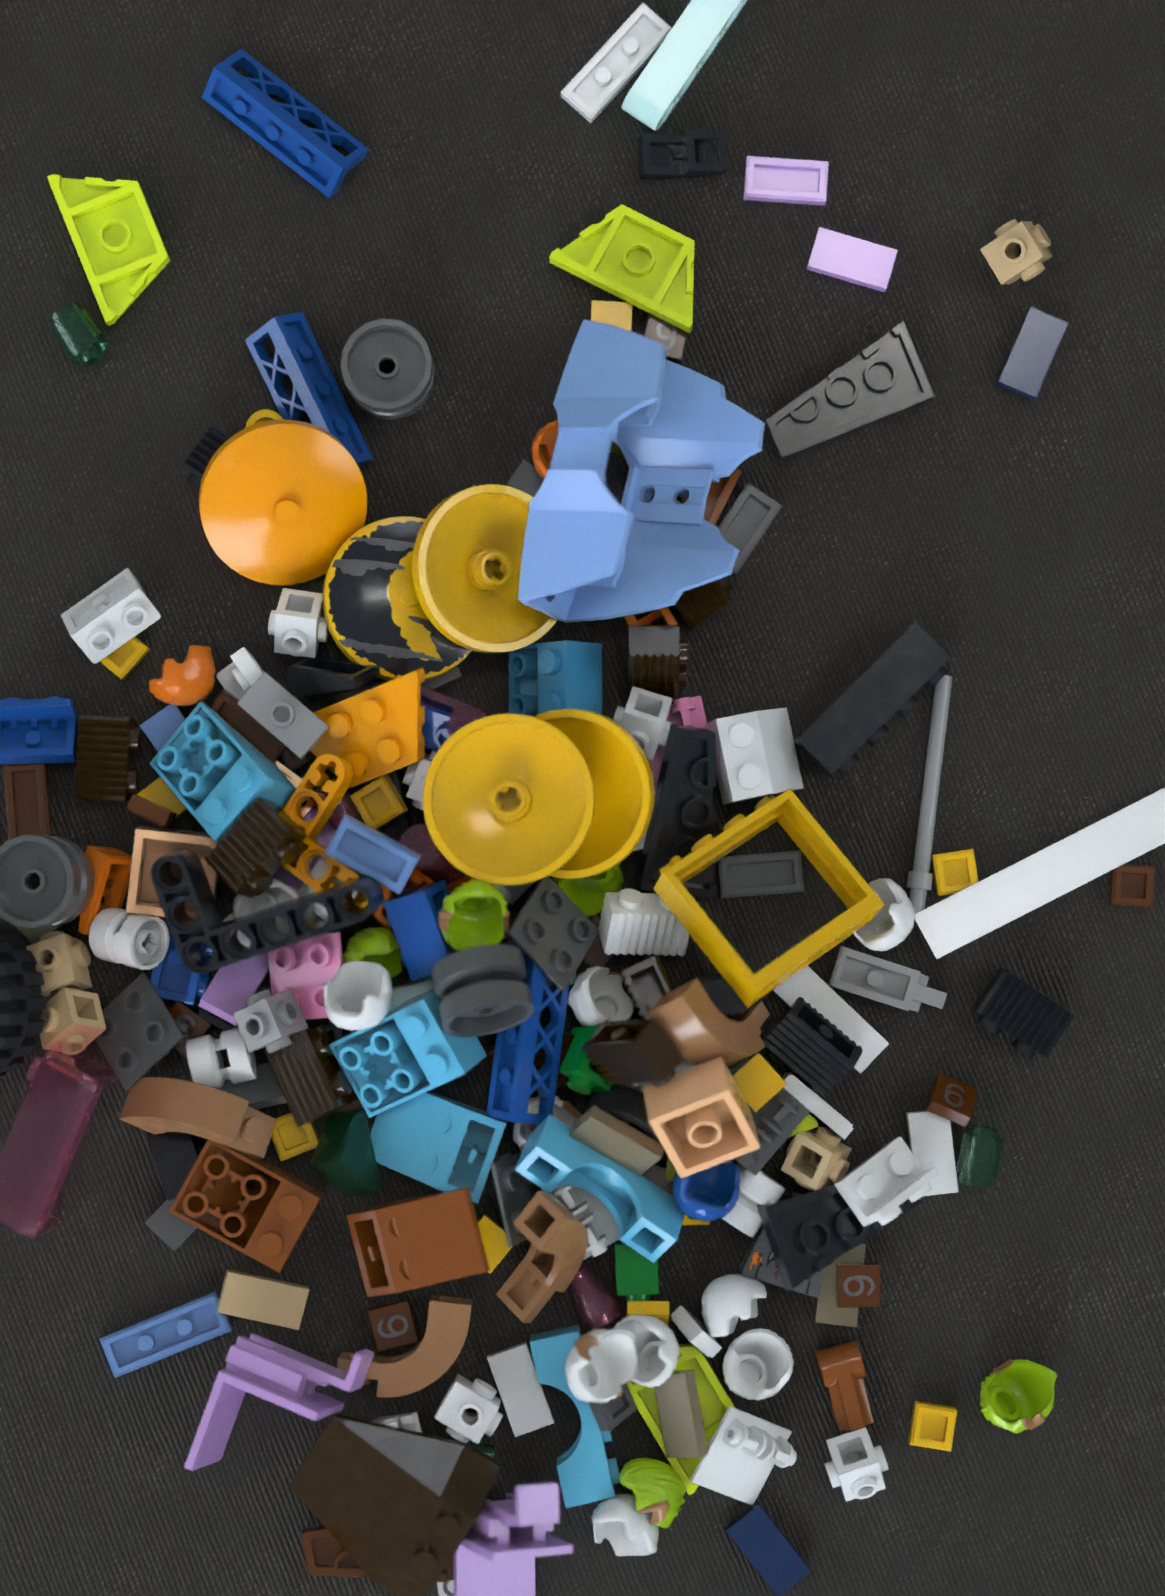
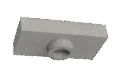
[237,671,330,759]

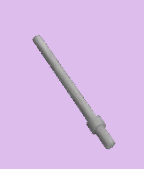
[906,675,953,922]

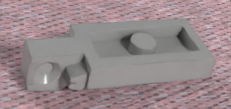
[828,946,947,1012]

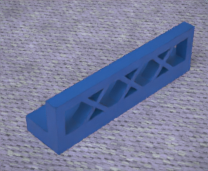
[201,49,369,198]
[245,312,373,467]
[486,953,570,1124]

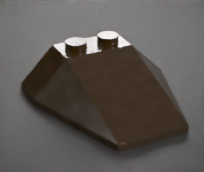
[289,1414,501,1596]

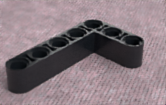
[151,848,384,974]

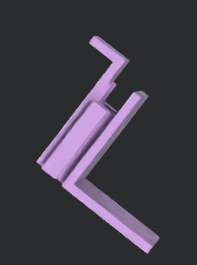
[184,1333,374,1471]
[453,1482,573,1596]

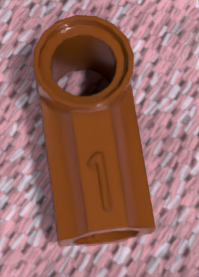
[816,1341,874,1431]

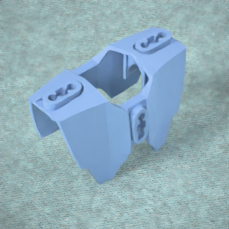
[518,319,765,623]

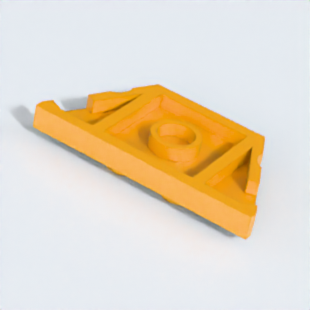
[310,667,425,788]

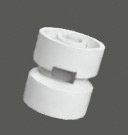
[89,907,170,970]
[186,1027,258,1089]
[722,1162,786,1238]

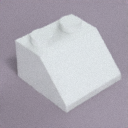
[706,708,803,805]

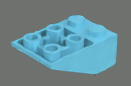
[149,701,296,842]
[329,988,487,1118]
[362,1091,507,1204]

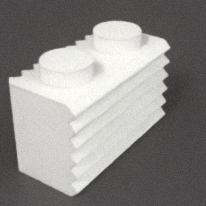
[598,888,689,957]

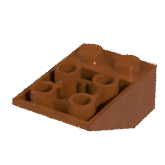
[168,1139,325,1273]
[346,1187,490,1297]

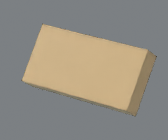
[216,1269,309,1330]

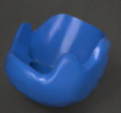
[672,1160,740,1221]

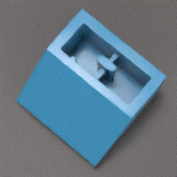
[508,640,602,717]

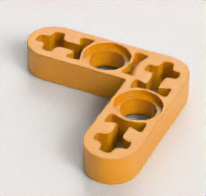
[281,754,367,908]

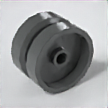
[340,318,436,420]
[0,834,94,928]
[431,944,534,1037]

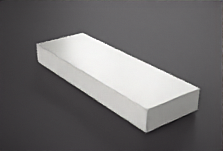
[561,3,672,123]
[773,966,889,1074]

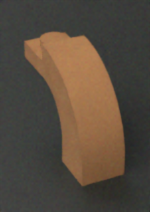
[648,978,770,1067]
[119,1077,277,1160]
[496,1191,588,1324]
[337,1294,473,1398]

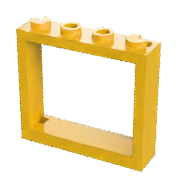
[653,788,885,1008]

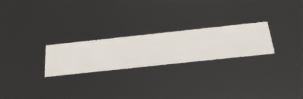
[914,788,1165,959]

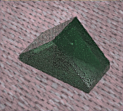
[310,1109,382,1197]

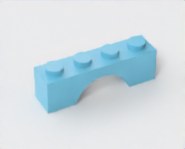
[515,1114,685,1263]
[530,1324,620,1508]

